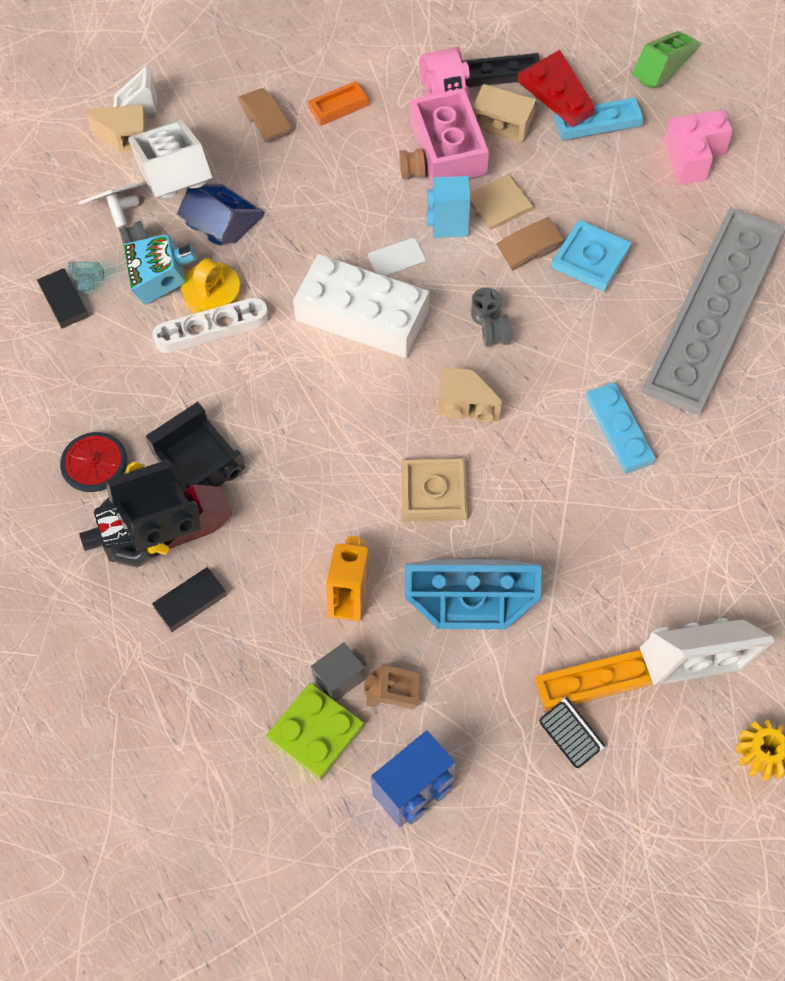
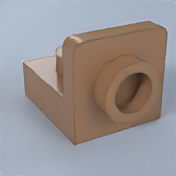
[364,664,420,709]

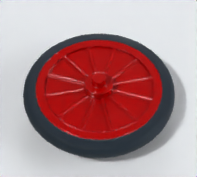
[60,432,127,492]

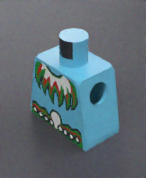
[124,235,197,305]

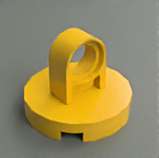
[181,258,241,313]

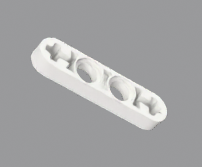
[152,298,268,353]

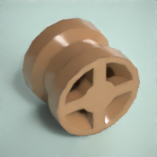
[399,148,425,179]

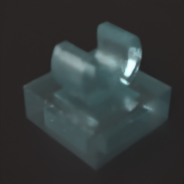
[68,262,104,294]

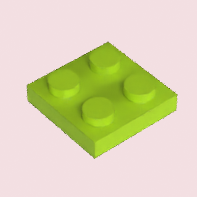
[266,683,364,781]

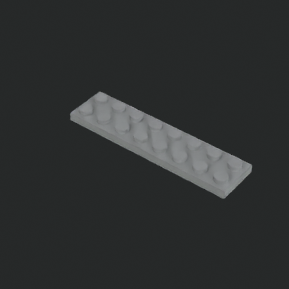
[642,207,785,416]

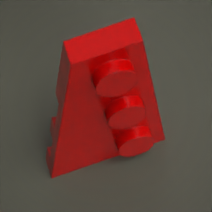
[518,49,595,127]

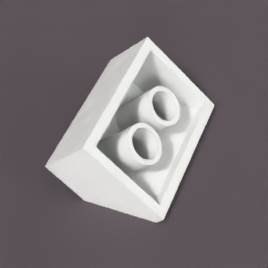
[640,618,774,685]

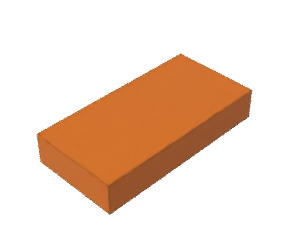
[308,80,370,126]

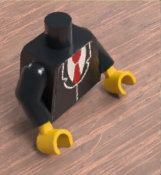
[79,462,169,568]

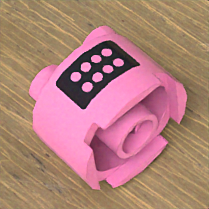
[419,47,470,101]

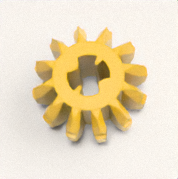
[735,719,785,782]

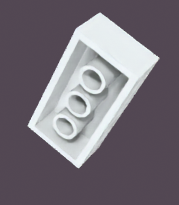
[128,119,212,198]
[293,254,429,358]

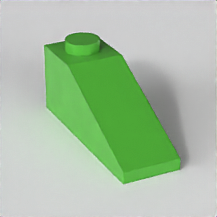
[632,30,701,88]

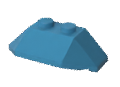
[405,558,542,629]

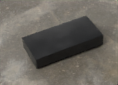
[37,268,89,329]
[152,567,227,633]

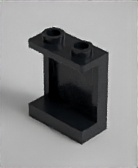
[146,401,245,492]
[106,460,201,552]

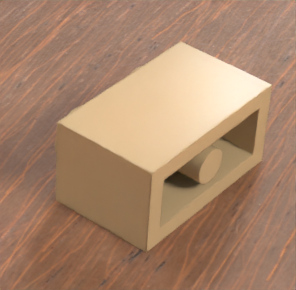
[472,84,536,143]

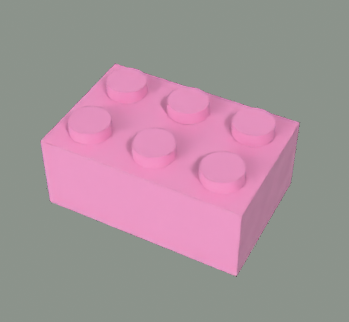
[410,88,489,187]

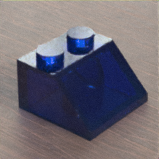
[177,183,265,246]

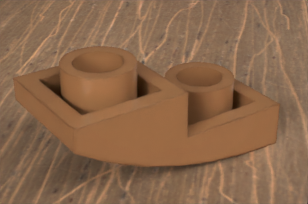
[237,88,292,142]
[496,217,565,270]

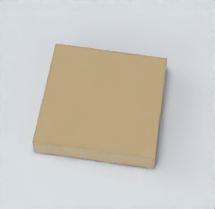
[401,458,467,521]

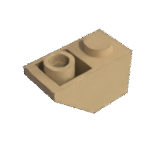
[86,105,147,152]
[438,367,502,422]

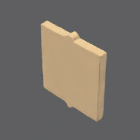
[470,174,533,230]

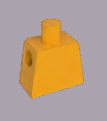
[326,536,369,622]

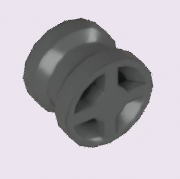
[118,220,148,245]
[471,288,502,325]
[481,314,511,347]

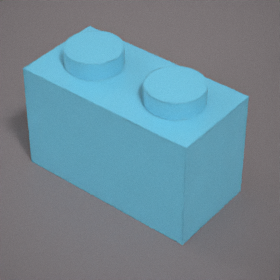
[427,176,470,238]

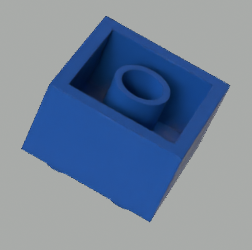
[371,730,456,828]

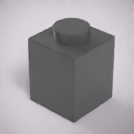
[311,642,367,701]

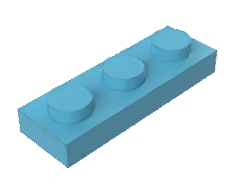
[554,97,643,140]
[586,382,655,474]

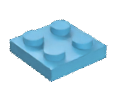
[551,220,632,292]

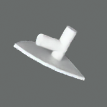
[78,182,147,227]

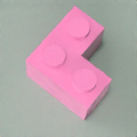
[664,110,733,184]

